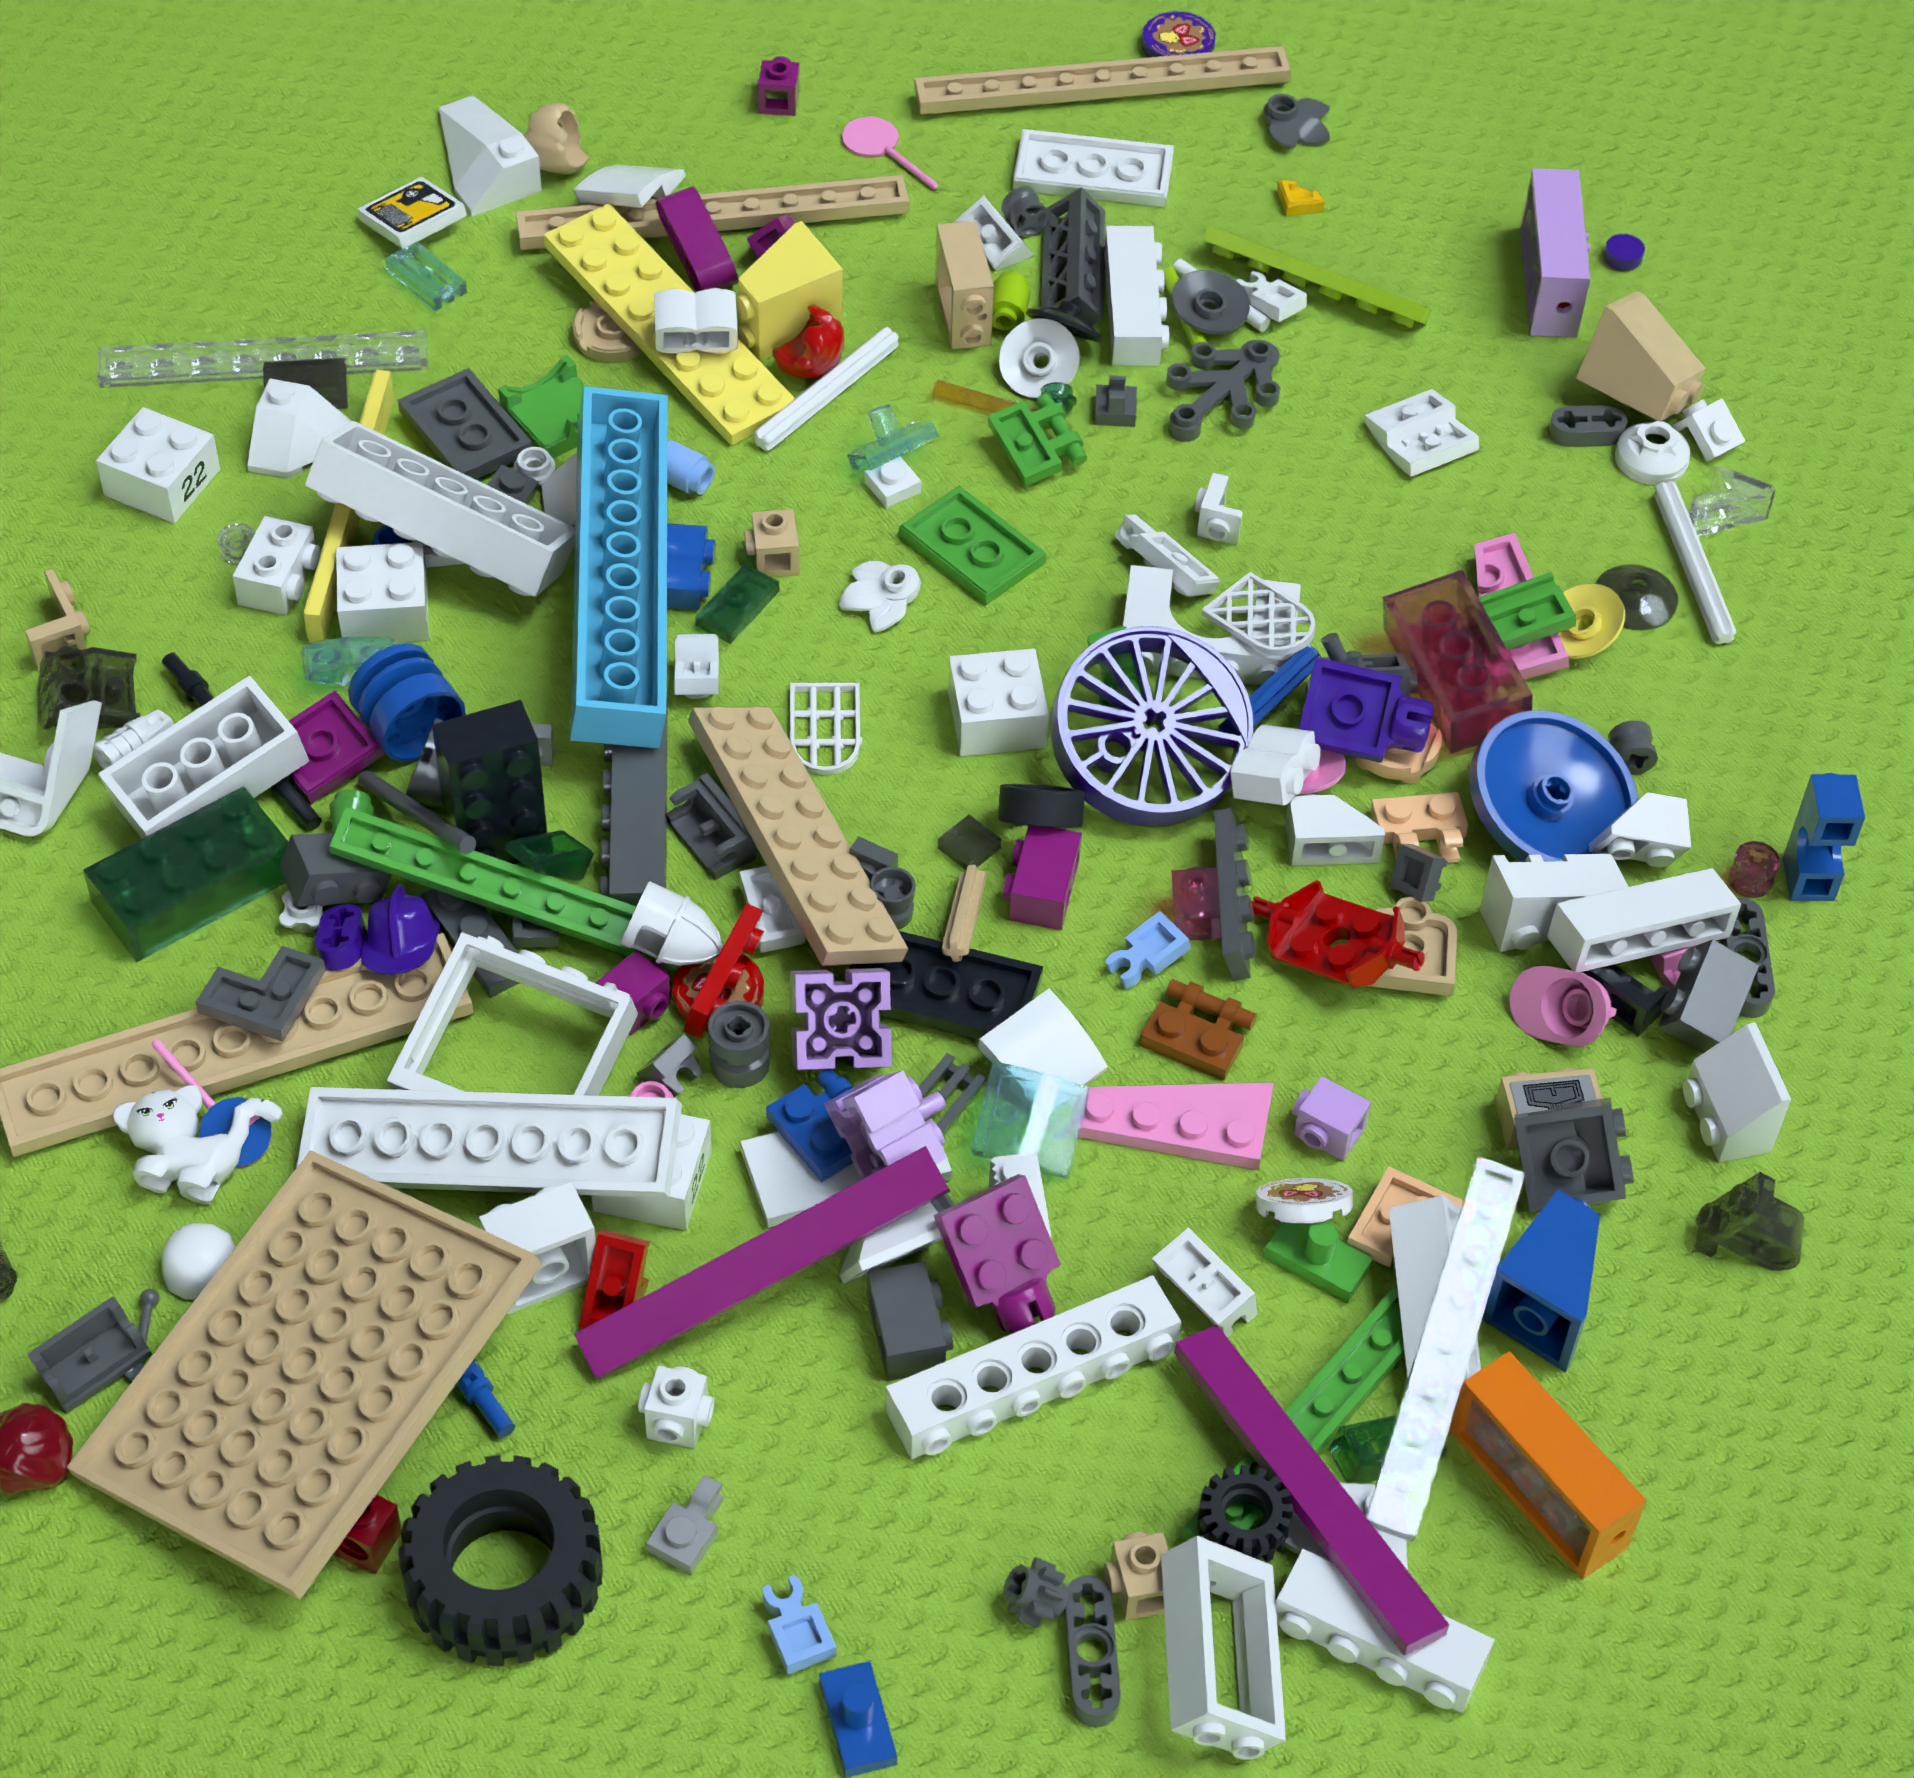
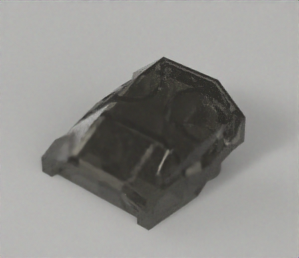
[37,646,140,729]

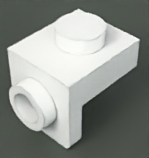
[1673,399,1745,462]
[1195,473,1243,545]
[674,634,719,699]

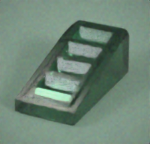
[504,830,594,881]
[1329,1409,1447,1484]

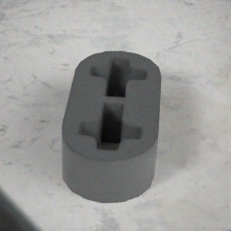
[1548,405,1628,447]

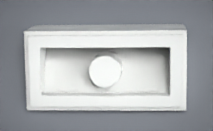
[955,195,1034,271]

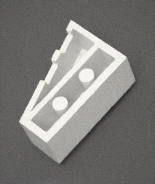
[1479,854,1628,952]

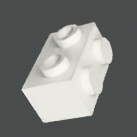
[232,516,320,616]

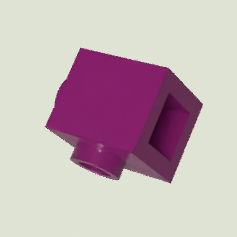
[596,950,670,1036]

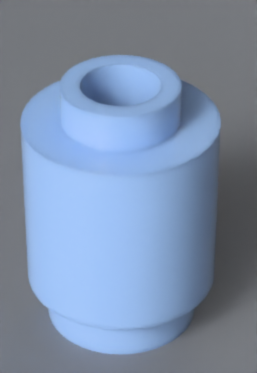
[667,440,715,495]

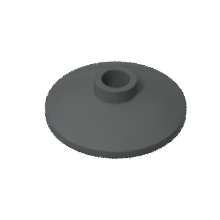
[1171,270,1250,334]

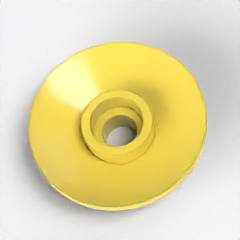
[1559,584,1625,659]

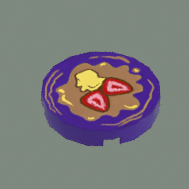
[1142,11,1216,58]

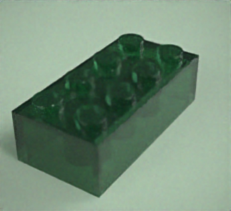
[83,786,288,962]

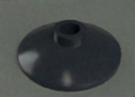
[1025,300,1102,342]

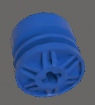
[348,643,466,762]

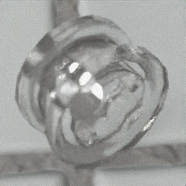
[217,523,255,565]

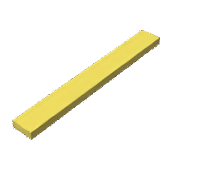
[303,370,394,644]

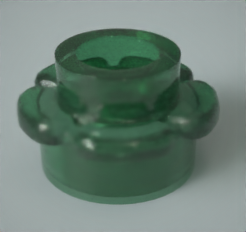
[1040,382,1077,415]

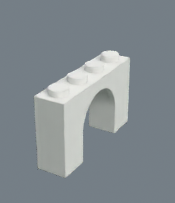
[1123,565,1301,686]

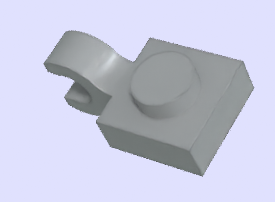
[646,1476,724,1575]

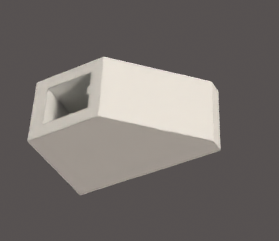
[1589,792,1691,867]

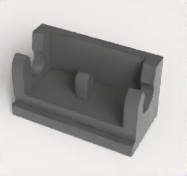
[666,773,756,880]
[27,1296,153,1414]

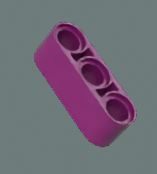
[655,186,738,292]

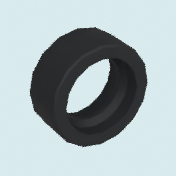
[998,784,1085,828]

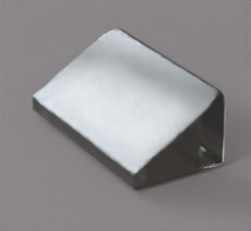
[263,358,348,409]

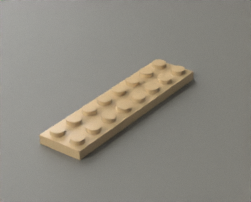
[688,706,908,966]

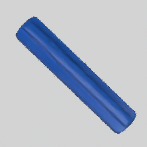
[1217,644,1322,735]

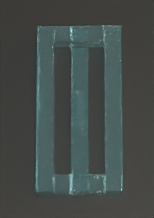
[385,242,467,311]

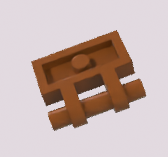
[1139,979,1257,1081]

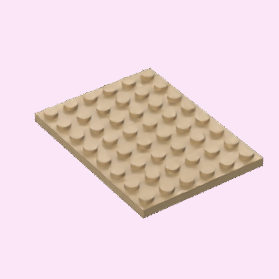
[66,1150,542,1600]

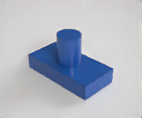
[819,1661,897,1778]

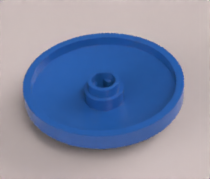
[1469,710,1638,862]

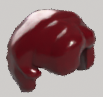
[0,1403,73,1495]

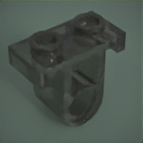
[1695,1172,1805,1271]

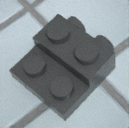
[1514,1097,1634,1212]

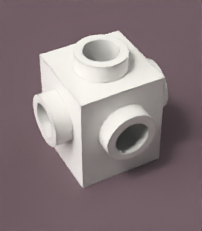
[638,1366,715,1449]

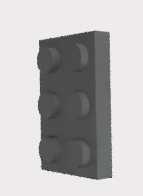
[398,368,532,480]

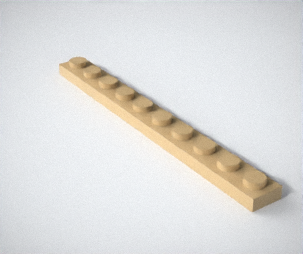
[914,46,1291,115]
[516,175,909,250]

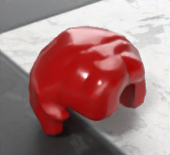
[772,304,845,378]

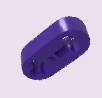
[315,904,366,971]

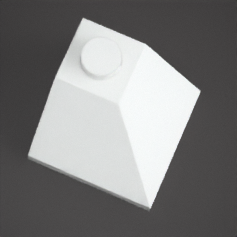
[839,1203,942,1284]

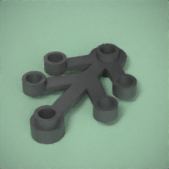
[1166,340,1280,442]

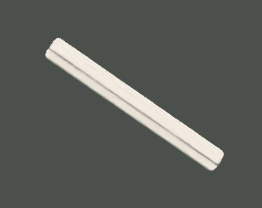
[754,327,899,451]
[1654,481,1736,645]

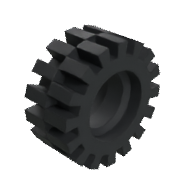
[1197,1465,1293,1563]

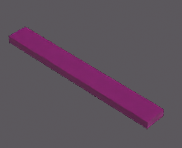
[574,1146,950,1380]
[1174,1325,1450,1656]

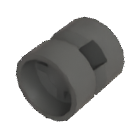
[708,1001,770,1088]

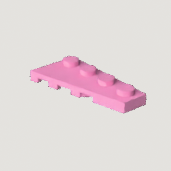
[1474,533,1569,689]
[1071,1083,1274,1170]

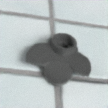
[1263,94,1330,149]

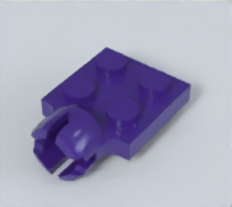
[1299,657,1434,763]

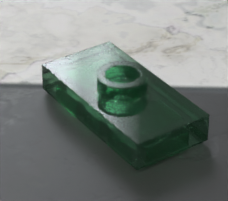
[695,564,780,644]

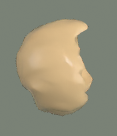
[524,102,589,175]

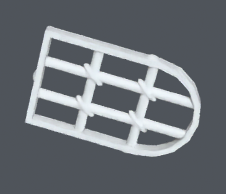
[788,682,862,776]

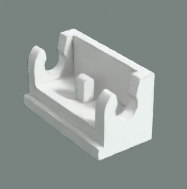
[1152,1227,1258,1337]

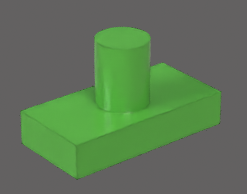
[1263,1221,1373,1303]

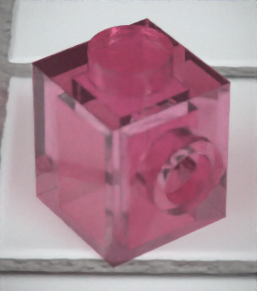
[1171,867,1221,940]

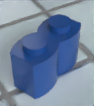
[667,523,716,610]

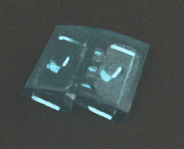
[971,1061,1089,1179]

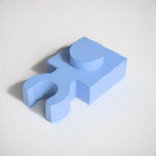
[1105,911,1191,989]
[763,1575,836,1675]

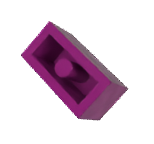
[1003,826,1082,930]

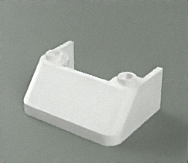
[0,700,102,836]

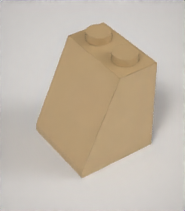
[1576,291,1706,422]

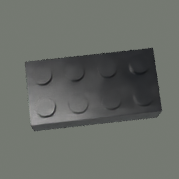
[432,700,549,864]

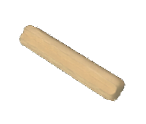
[942,865,987,962]

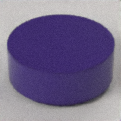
[1604,234,1645,271]

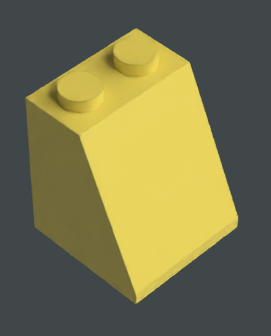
[736,221,843,362]

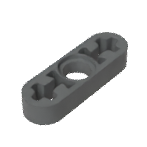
[1720,898,1775,1018]
[1064,1576,1121,1727]

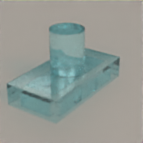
[847,404,939,470]

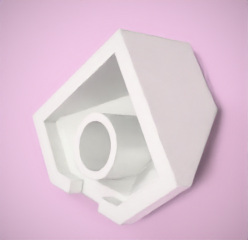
[247,379,351,479]

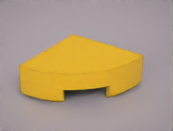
[1277,180,1325,216]

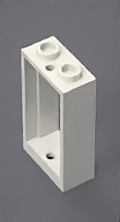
[1161,1536,1286,1759]

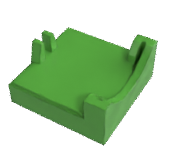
[498,355,585,459]

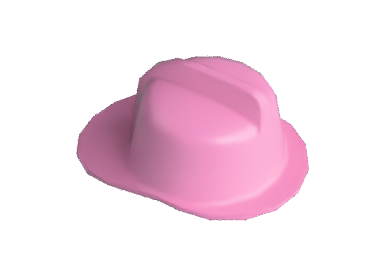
[1509,966,1617,1047]

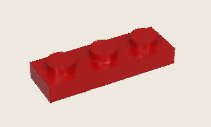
[683,903,764,1039]

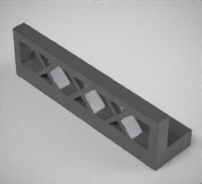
[1041,187,1105,325]

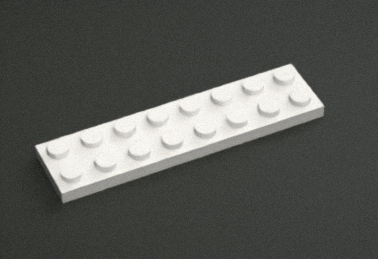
[297,1087,682,1198]

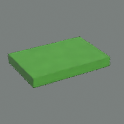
[899,485,1047,605]

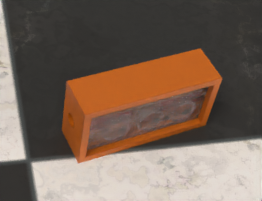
[1449,1351,1646,1580]

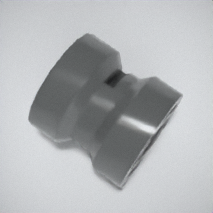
[870,867,916,930]

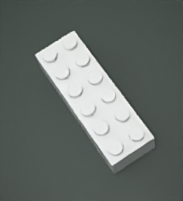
[305,420,575,597]

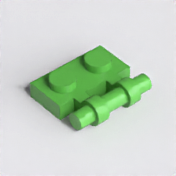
[988,393,1088,487]

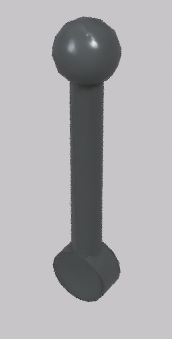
[125,1289,159,1383]

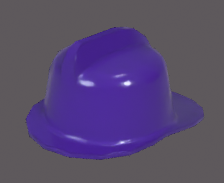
[361,885,440,975]

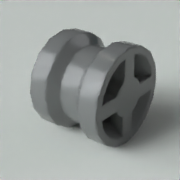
[1001,187,1049,237]
[1608,721,1658,775]

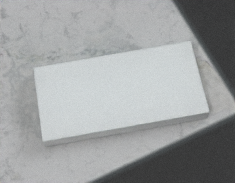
[1013,129,1174,207]
[740,1118,952,1228]

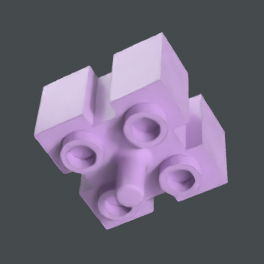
[789,968,892,1070]
[824,1071,947,1179]

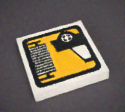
[357,176,467,249]

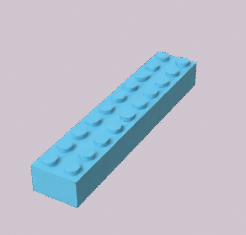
[570,386,668,748]

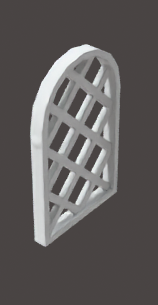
[1202,572,1316,656]

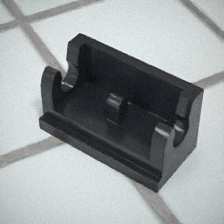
[1569,964,1671,1037]

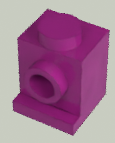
[757,56,800,116]

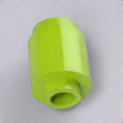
[992,272,1031,331]

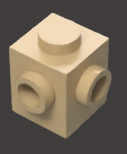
[744,509,799,578]
[1104,1532,1169,1621]

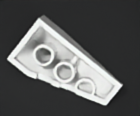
[439,96,542,217]

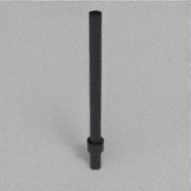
[162,652,322,831]

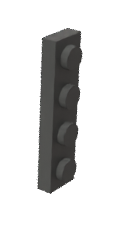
[1214,808,1257,981]

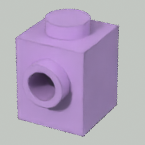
[1292,1076,1371,1161]

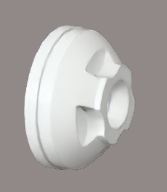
[1614,421,1690,485]

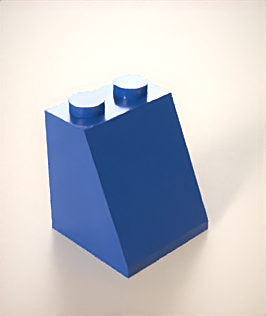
[1482,1189,1600,1372]

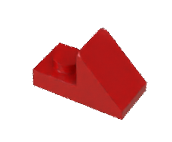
[579,1229,650,1329]

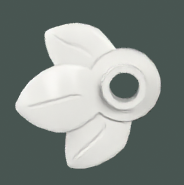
[839,561,921,633]

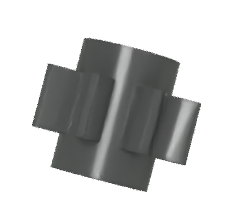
[1004,1557,1069,1628]

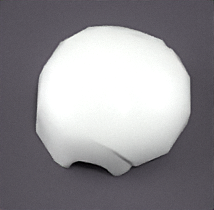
[161,1223,235,1300]

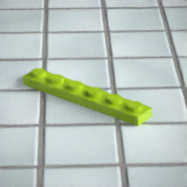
[1203,225,1432,328]

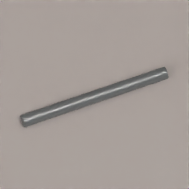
[358,771,476,854]

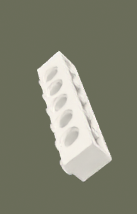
[885,1275,1181,1460]

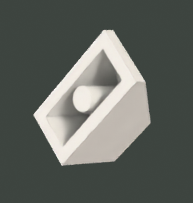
[1285,794,1385,866]

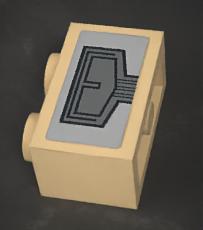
[1495,1068,1602,1150]

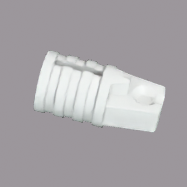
[93,710,174,769]

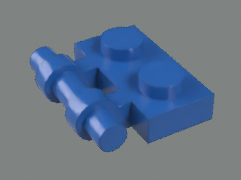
[766,1069,853,1182]

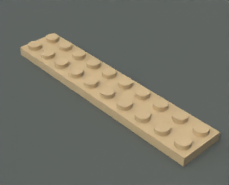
[0,933,474,1157]

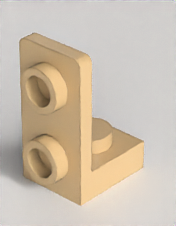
[25,568,90,671]

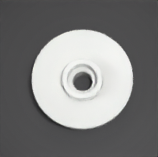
[999,318,1079,399]

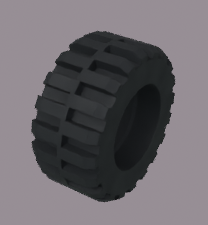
[399,1455,603,1666]

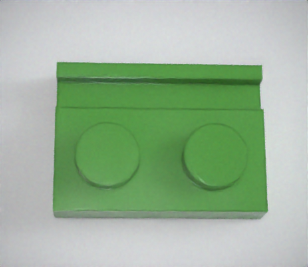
[1471,572,1576,655]

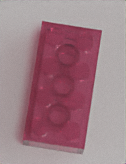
[1383,570,1533,754]

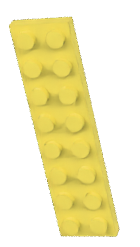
[544,203,795,446]

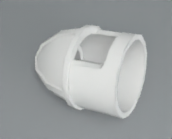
[620,881,723,966]

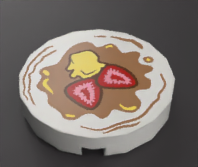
[1255,1178,1353,1223]

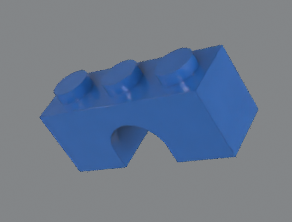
[1782,773,1865,901]

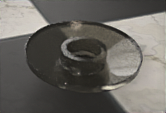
[1596,564,1678,630]

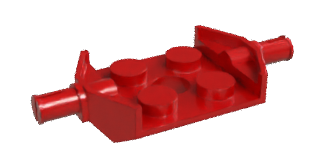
[1251,880,1425,987]

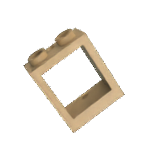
[935,220,994,349]

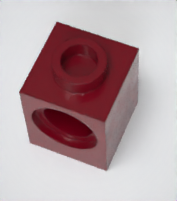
[333,1495,402,1574]

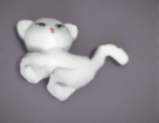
[113,1085,282,1205]

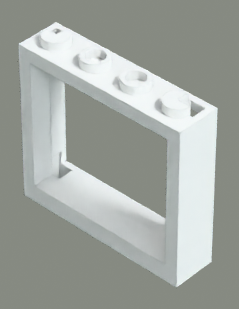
[387,932,638,1096]

